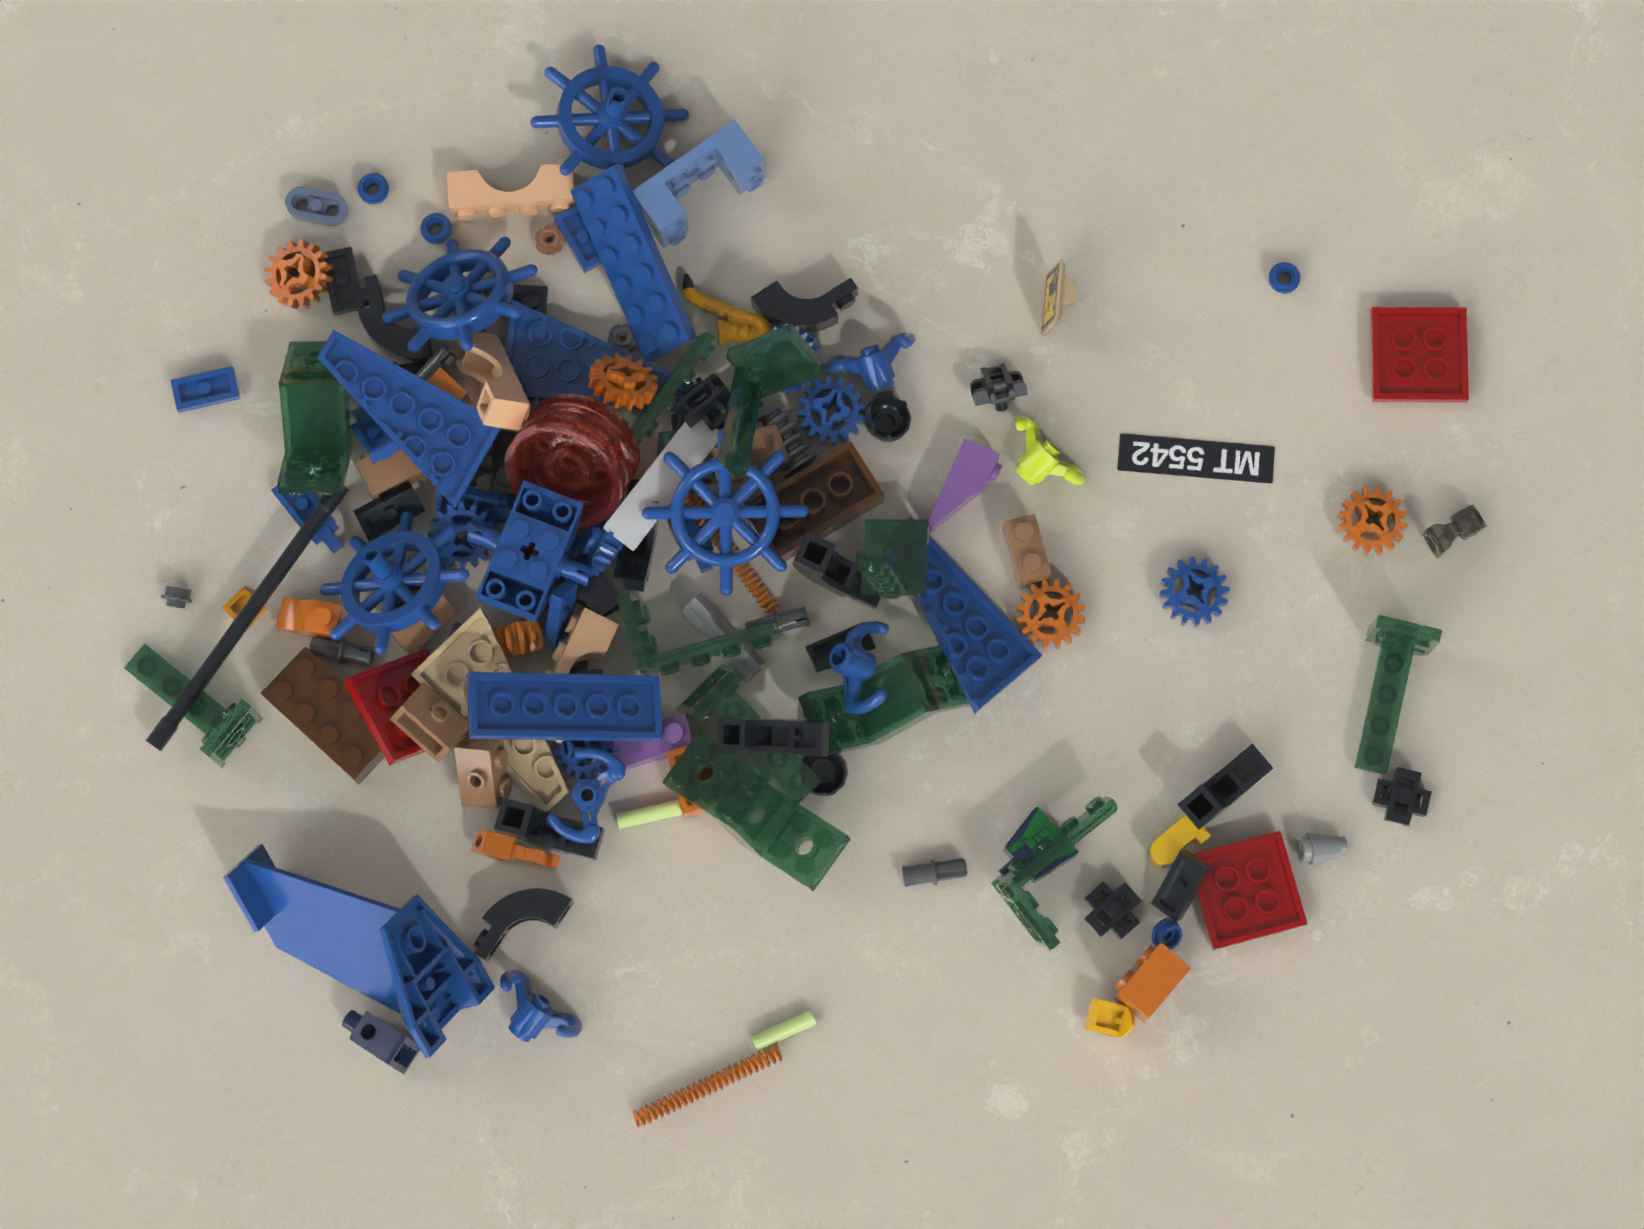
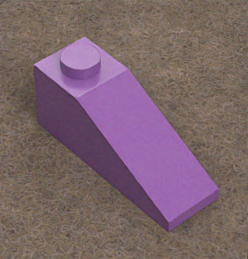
[925,439,1002,533]
[607,714,694,770]

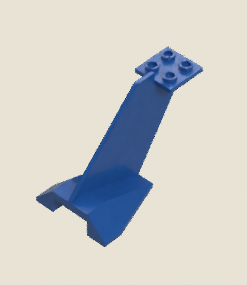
[223,844,495,1058]

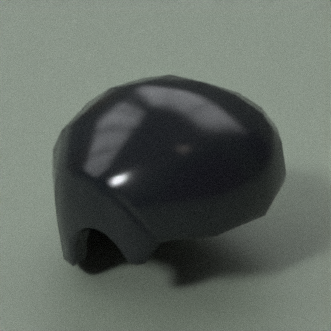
[863,391,911,442]
[799,748,848,796]

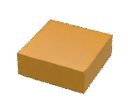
[222,586,268,628]

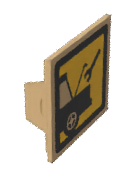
[1041,259,1077,336]

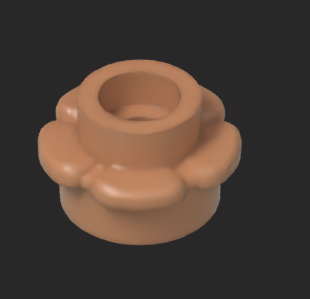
[534,225,565,255]

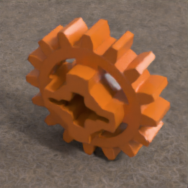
[265,239,333,309]
[588,353,658,411]
[1337,486,1408,556]
[1016,579,1086,649]

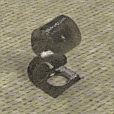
[1422,504,1487,559]

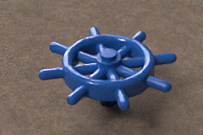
[530,44,689,176]
[382,236,538,353]
[642,428,809,596]
[320,511,469,655]

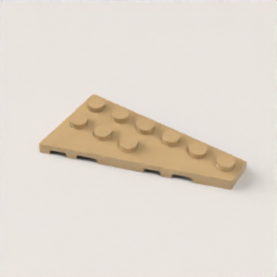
[411,606,570,812]

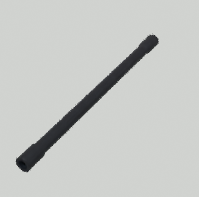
[145,479,349,751]

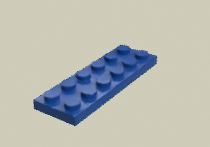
[570,164,697,362]
[466,672,663,742]

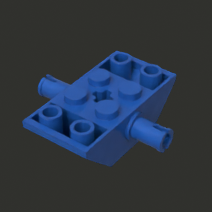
[467,481,594,623]

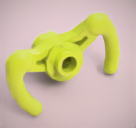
[1014,415,1086,486]

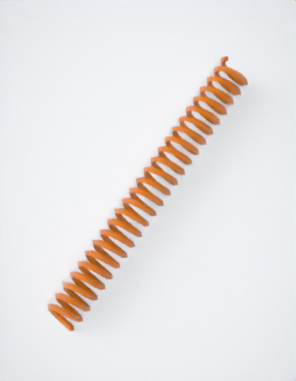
[685,488,781,613]
[633,1043,782,1127]

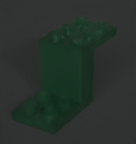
[277,341,353,496]
[798,645,970,757]
[662,730,851,892]

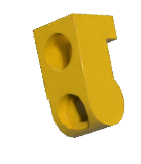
[1148,815,1211,868]

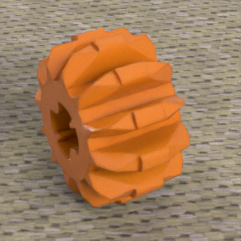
[492,620,544,658]

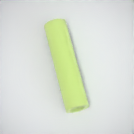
[616,799,682,829]
[751,1010,817,1051]

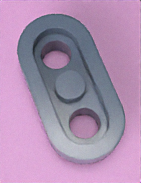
[285,187,349,226]

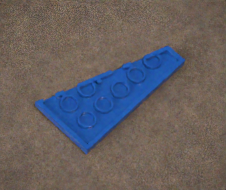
[506,299,694,413]
[317,329,501,509]
[886,517,1042,714]

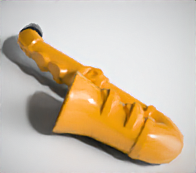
[682,273,772,346]

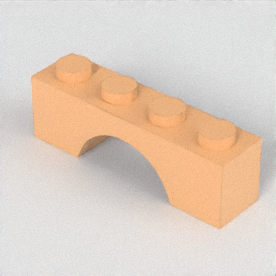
[446,163,576,220]
[454,332,530,431]
[545,607,619,744]

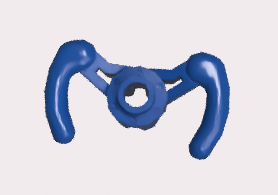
[825,333,916,392]
[829,621,889,714]
[546,746,626,844]
[499,970,582,1042]

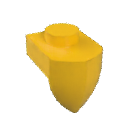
[1084,997,1135,1038]

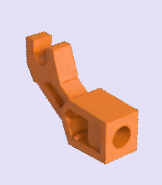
[471,830,560,868]

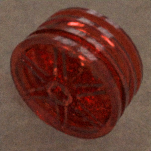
[505,394,640,528]

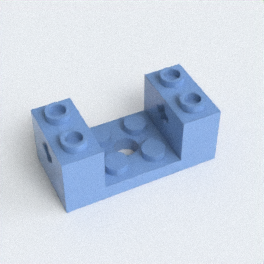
[633,120,765,248]

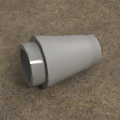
[1297,833,1347,865]

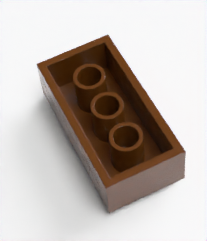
[745,441,884,561]
[261,647,385,785]

